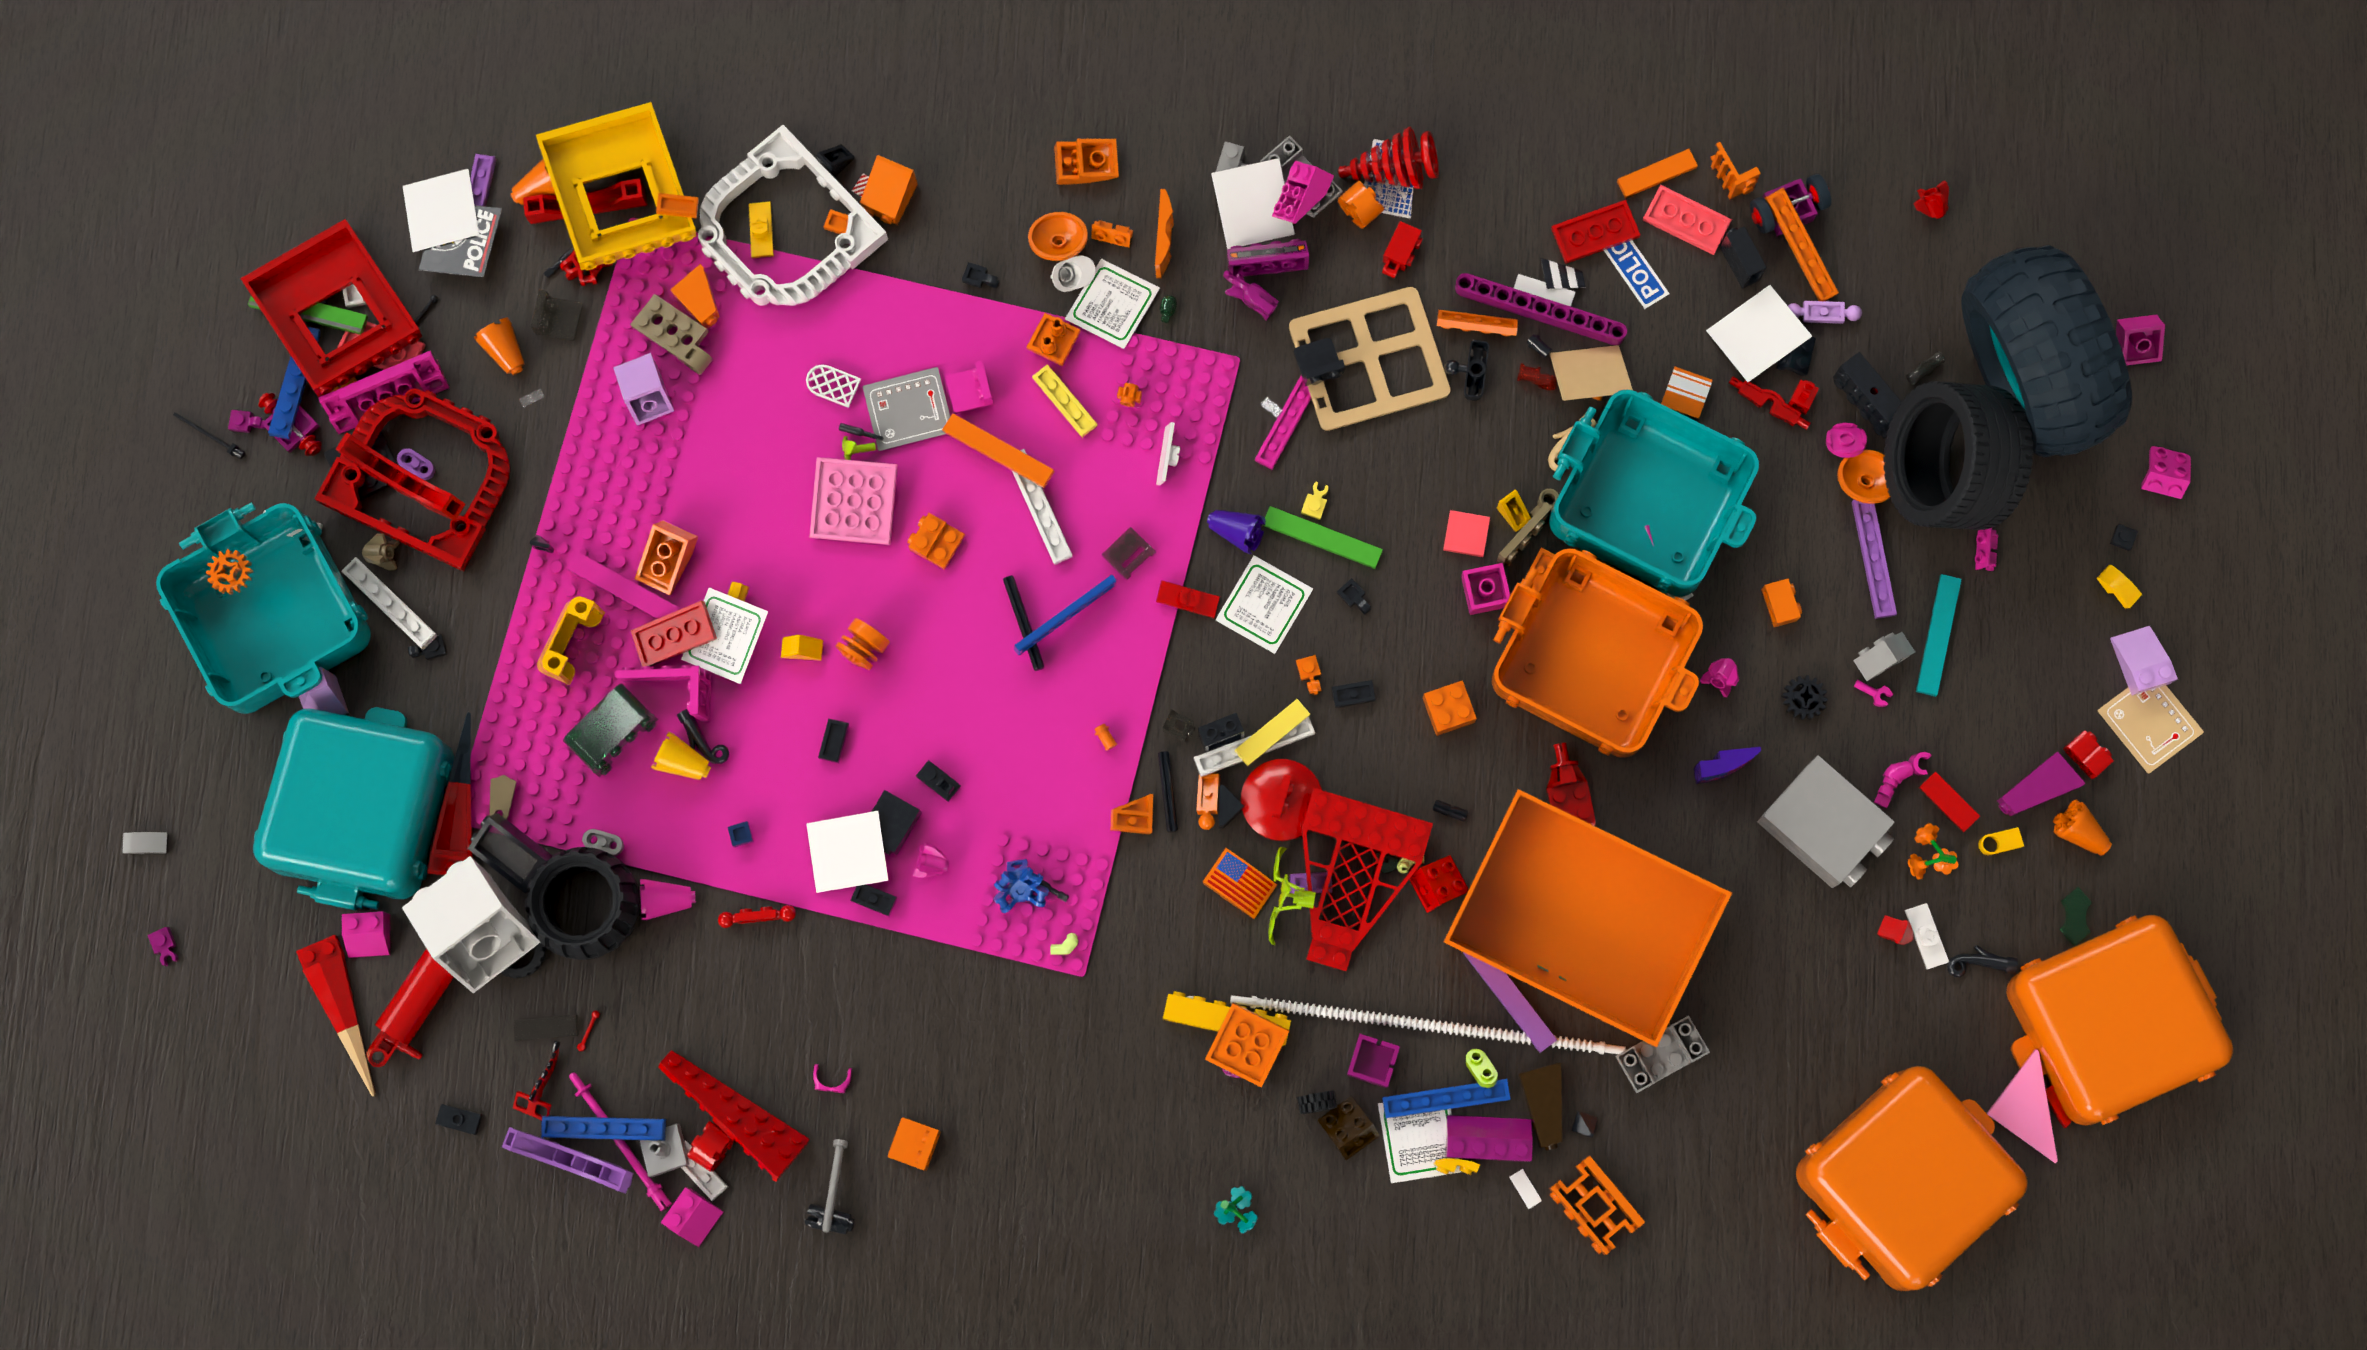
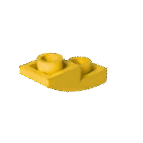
[2097,565,2142,608]
[1433,1158,1480,1175]

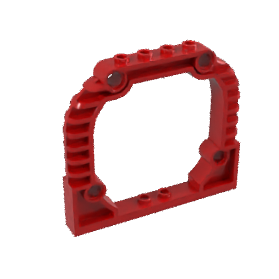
[315,388,510,572]

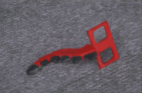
[513,1041,560,1120]

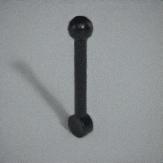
[414,295,438,326]

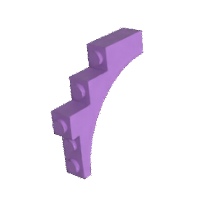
[502,1127,633,1193]

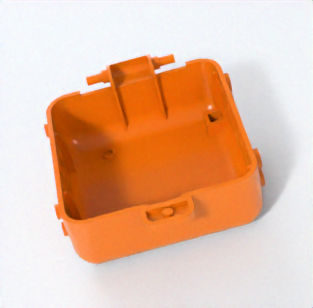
[1492,549,1703,758]
[2007,915,2233,1126]
[1796,1066,2028,1291]

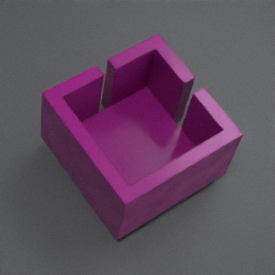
[1347,1034,1400,1088]

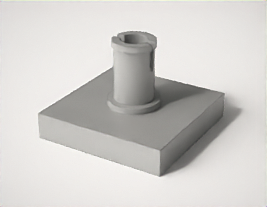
[640,1123,689,1178]

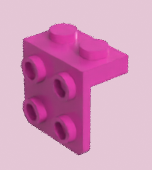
[2141,446,2191,499]

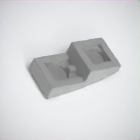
[122,832,167,854]

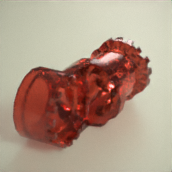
[1517,363,1557,390]

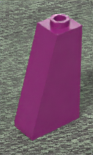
[1997,752,2085,817]

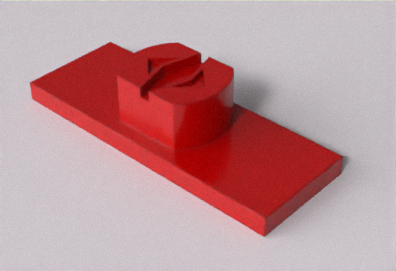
[1156,580,1220,618]
[1919,772,1980,832]

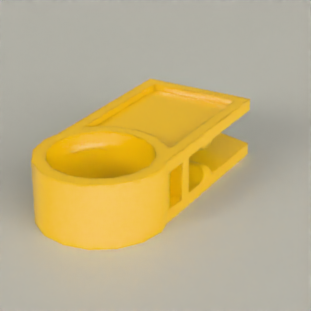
[1978,827,2024,855]

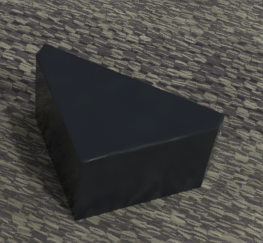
[816,144,855,178]
[1219,785,1244,829]

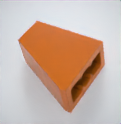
[670,264,720,328]

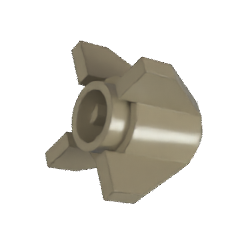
[362,533,400,570]

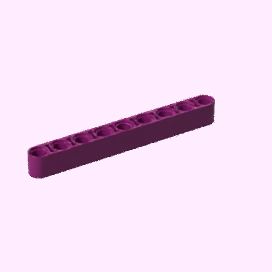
[1455,273,1627,345]

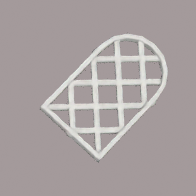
[806,365,861,408]

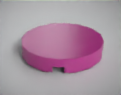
[1826,423,1867,458]

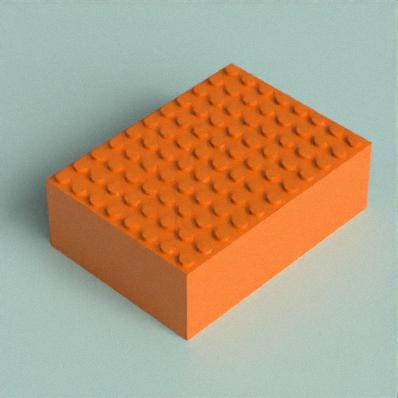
[1444,789,1732,1047]

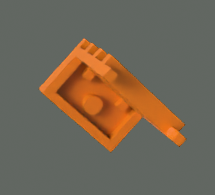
[1710,142,1761,199]

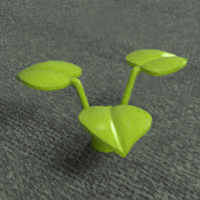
[1268,847,1316,945]

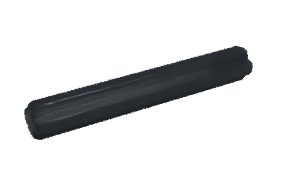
[1158,751,1178,832]

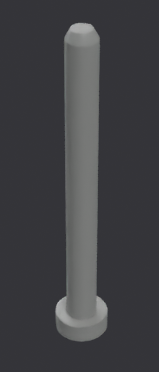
[822,1139,848,1232]

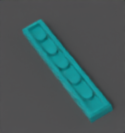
[1916,574,1961,697]

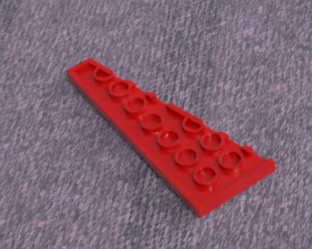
[658,1050,810,1182]

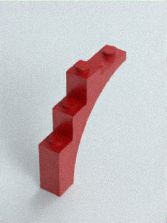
[335,432,466,521]

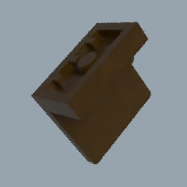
[1318,1097,1380,1160]

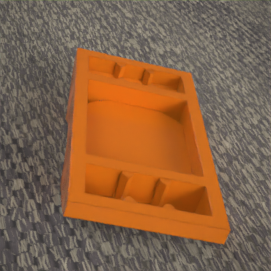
[1155,189,1174,278]

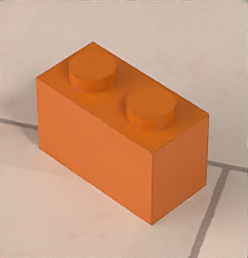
[1761,579,1802,627]

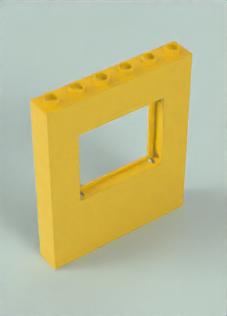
[536,102,696,270]

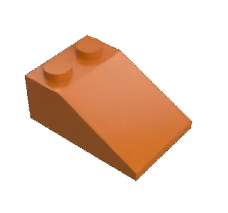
[635,521,698,595]

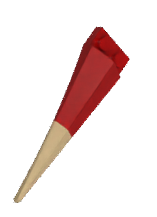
[296,935,376,1097]

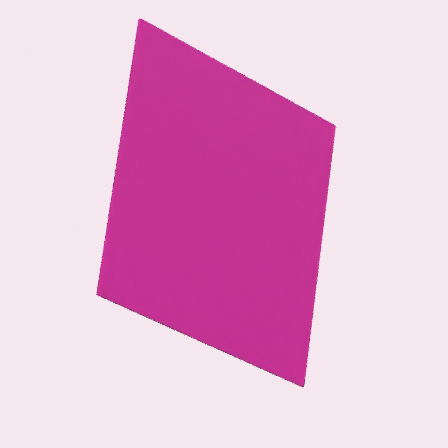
[470,218,1240,977]

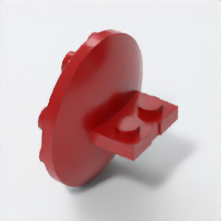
[1241,759,1322,841]

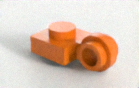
[1296,655,1322,695]

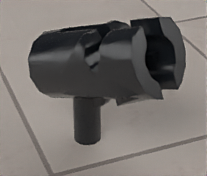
[805,1204,855,1234]

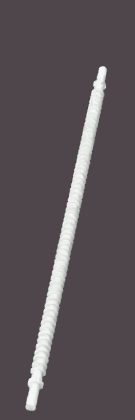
[1230,995,1626,1055]

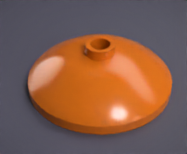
[1028,212,1088,261]
[1838,450,1890,504]

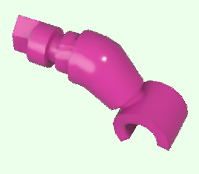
[1874,752,1931,808]

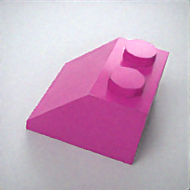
[2116,314,2165,365]
[342,911,390,958]
[661,1187,723,1247]

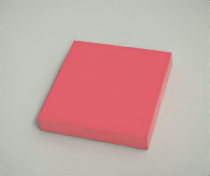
[1443,510,1490,557]

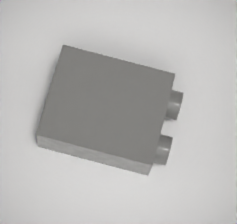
[1757,755,1895,888]

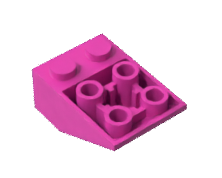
[1272,161,1334,224]

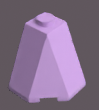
[299,667,349,715]

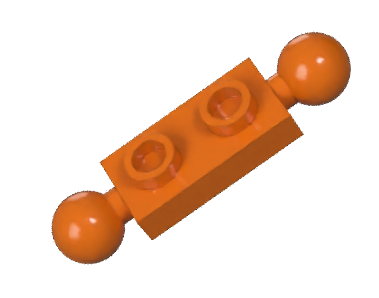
[1196,771,1220,830]

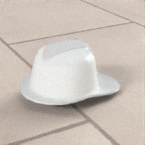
[1050,255,1096,292]

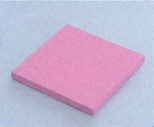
[809,457,898,545]

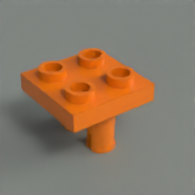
[1027,313,1081,366]

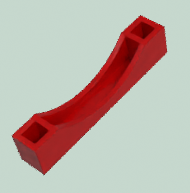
[523,178,647,224]

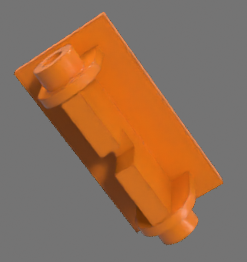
[1091,220,1133,248]

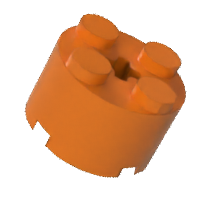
[1338,181,1385,229]

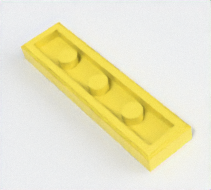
[1032,364,1098,438]
[1235,699,1310,766]

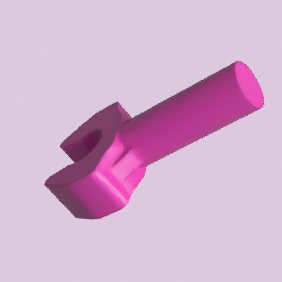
[1854,680,1893,707]

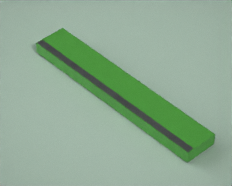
[248,296,369,335]

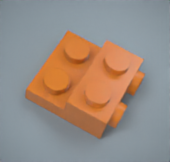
[907,513,965,570]

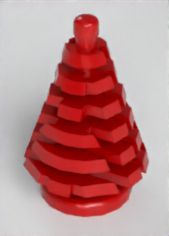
[1338,126,1439,189]

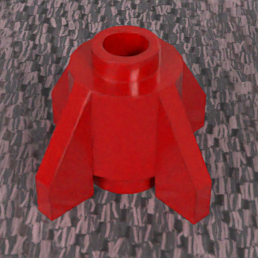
[1913,181,1949,219]

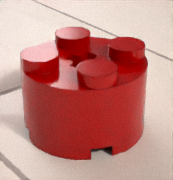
[687,1121,734,1172]

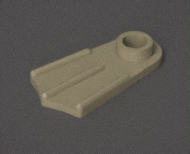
[490,775,517,820]

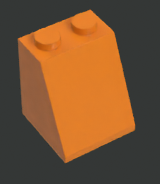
[860,155,918,225]

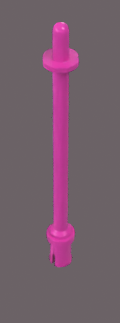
[569,1072,672,1212]

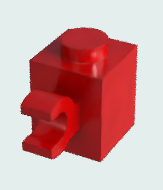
[1788,380,1819,415]

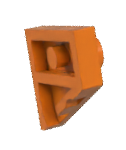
[1110,794,1153,834]

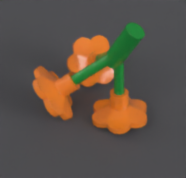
[1908,823,1958,880]

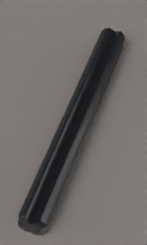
[1003,575,1044,671]

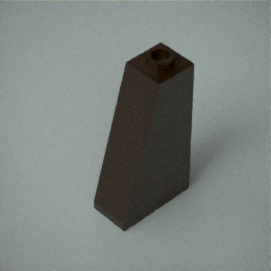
[1518,1062,1562,1151]

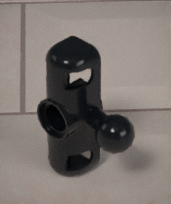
[1444,340,1489,401]

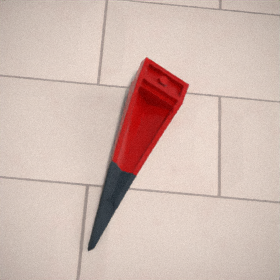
[427,711,472,875]

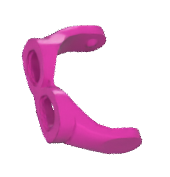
[813,1064,852,1093]

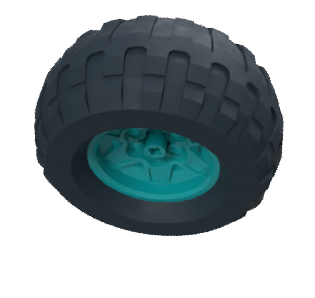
[1961,245,2132,458]

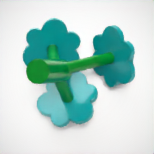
[1214,1186,1258,1233]

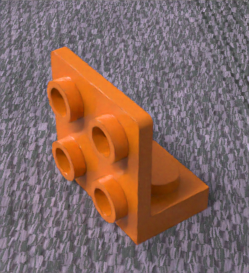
[888,1118,941,1171]

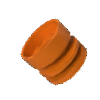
[835,618,890,670]

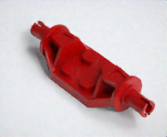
[1546,742,1596,826]

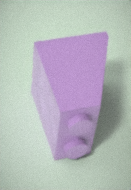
[613,353,674,426]

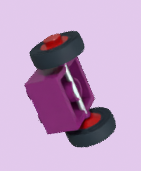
[1750,174,1832,236]

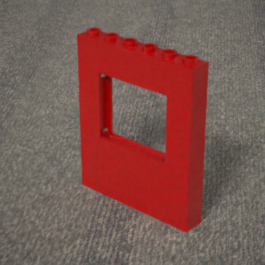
[240,219,423,397]

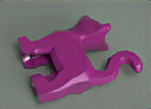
[1223,270,1279,321]

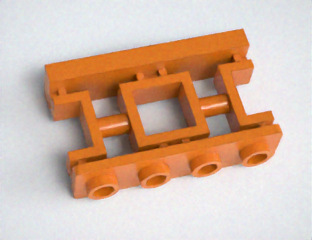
[1549,1156,1645,1255]

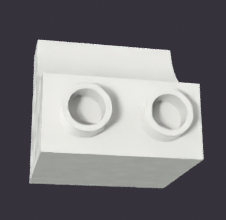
[402,856,540,993]

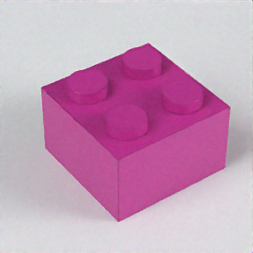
[1461,563,1510,615]

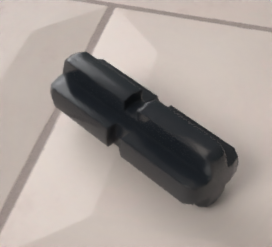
[1433,800,1468,822]

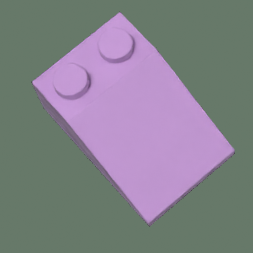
[2110,626,2178,696]

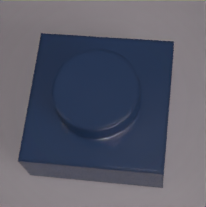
[728,821,754,847]

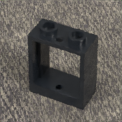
[1198,713,1244,753]

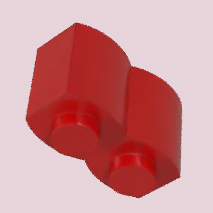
[2063,730,2114,779]

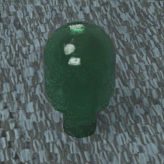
[1160,295,1177,323]

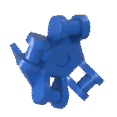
[993,859,1049,913]

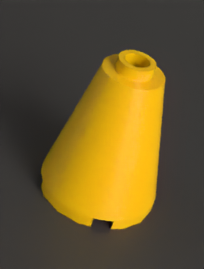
[651,731,711,780]

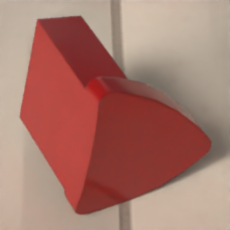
[1877,915,1913,945]

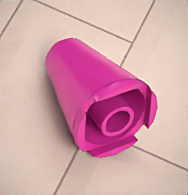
[640,879,695,920]

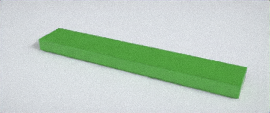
[1262,506,1383,569]

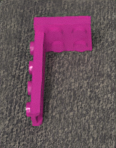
[615,665,711,722]

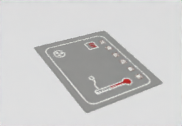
[863,367,950,451]

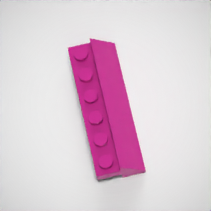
[319,351,449,435]

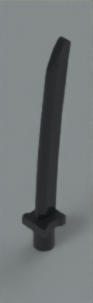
[173,412,245,459]

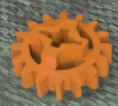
[206,549,253,595]

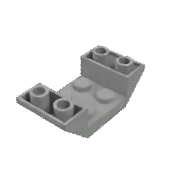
[1260,135,1343,218]
[1615,1015,1710,1093]

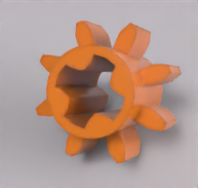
[1117,383,1142,407]

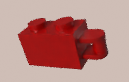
[1382,221,1423,279]

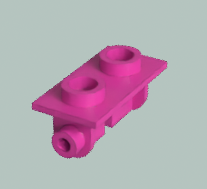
[1975,528,1998,571]

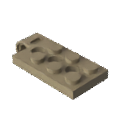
[630,294,713,375]
[1496,489,1559,566]

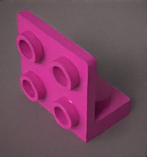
[945,360,993,414]

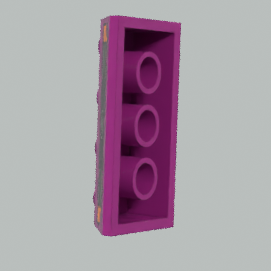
[1227,239,1309,277]

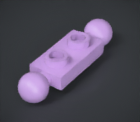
[1788,301,1862,324]

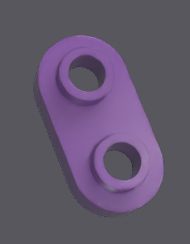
[397,448,435,480]

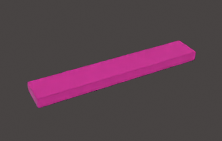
[1255,375,1311,470]
[566,551,680,619]

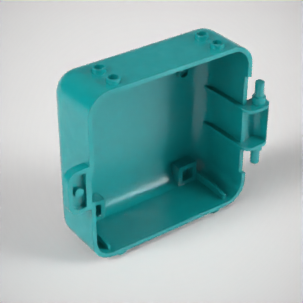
[1549,390,1759,597]
[156,502,371,714]
[253,707,454,911]

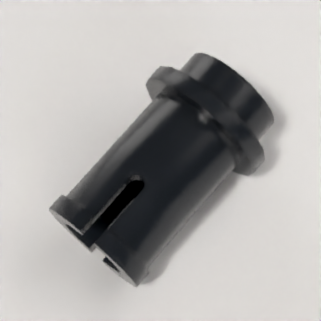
[1526,334,1552,359]

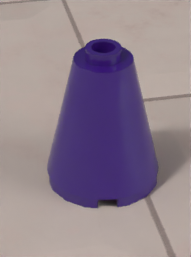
[1207,510,1266,554]

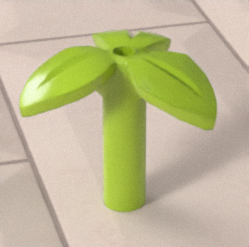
[842,436,876,460]

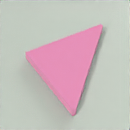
[1987,1049,2058,1163]

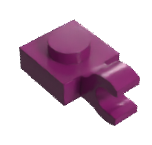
[228,410,265,433]

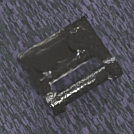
[1102,527,1156,580]

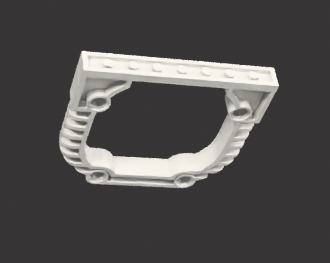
[698,125,888,306]

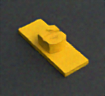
[749,202,774,258]

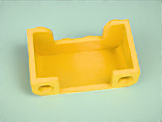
[537,596,605,685]

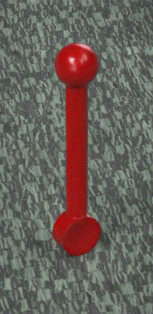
[577,1010,600,1051]

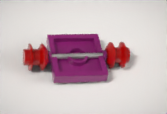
[258,393,322,456]

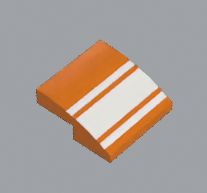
[1661,367,1713,419]

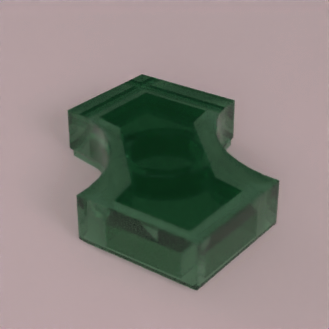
[2060,887,2092,946]

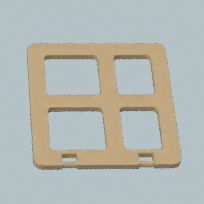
[1289,287,1450,431]

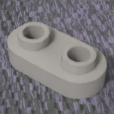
[582,829,624,856]

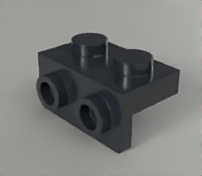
[1776,336,1816,376]

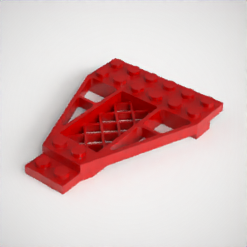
[1301,788,1433,971]

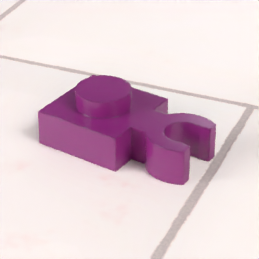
[148,927,178,966]

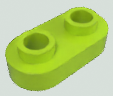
[1466,1049,1498,1088]

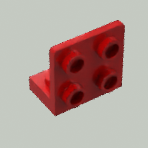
[1409,855,1469,913]

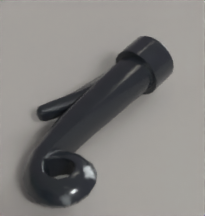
[676,709,729,764]
[1947,945,2018,977]

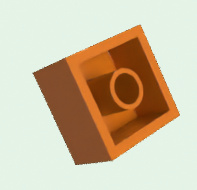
[1423,680,1477,736]

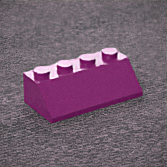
[1445,1115,1532,1162]

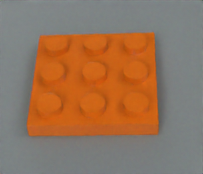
[1205,1002,1289,1088]

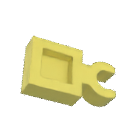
[1301,482,1328,520]

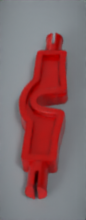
[1729,376,1811,430]

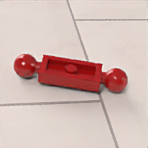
[718,905,796,928]

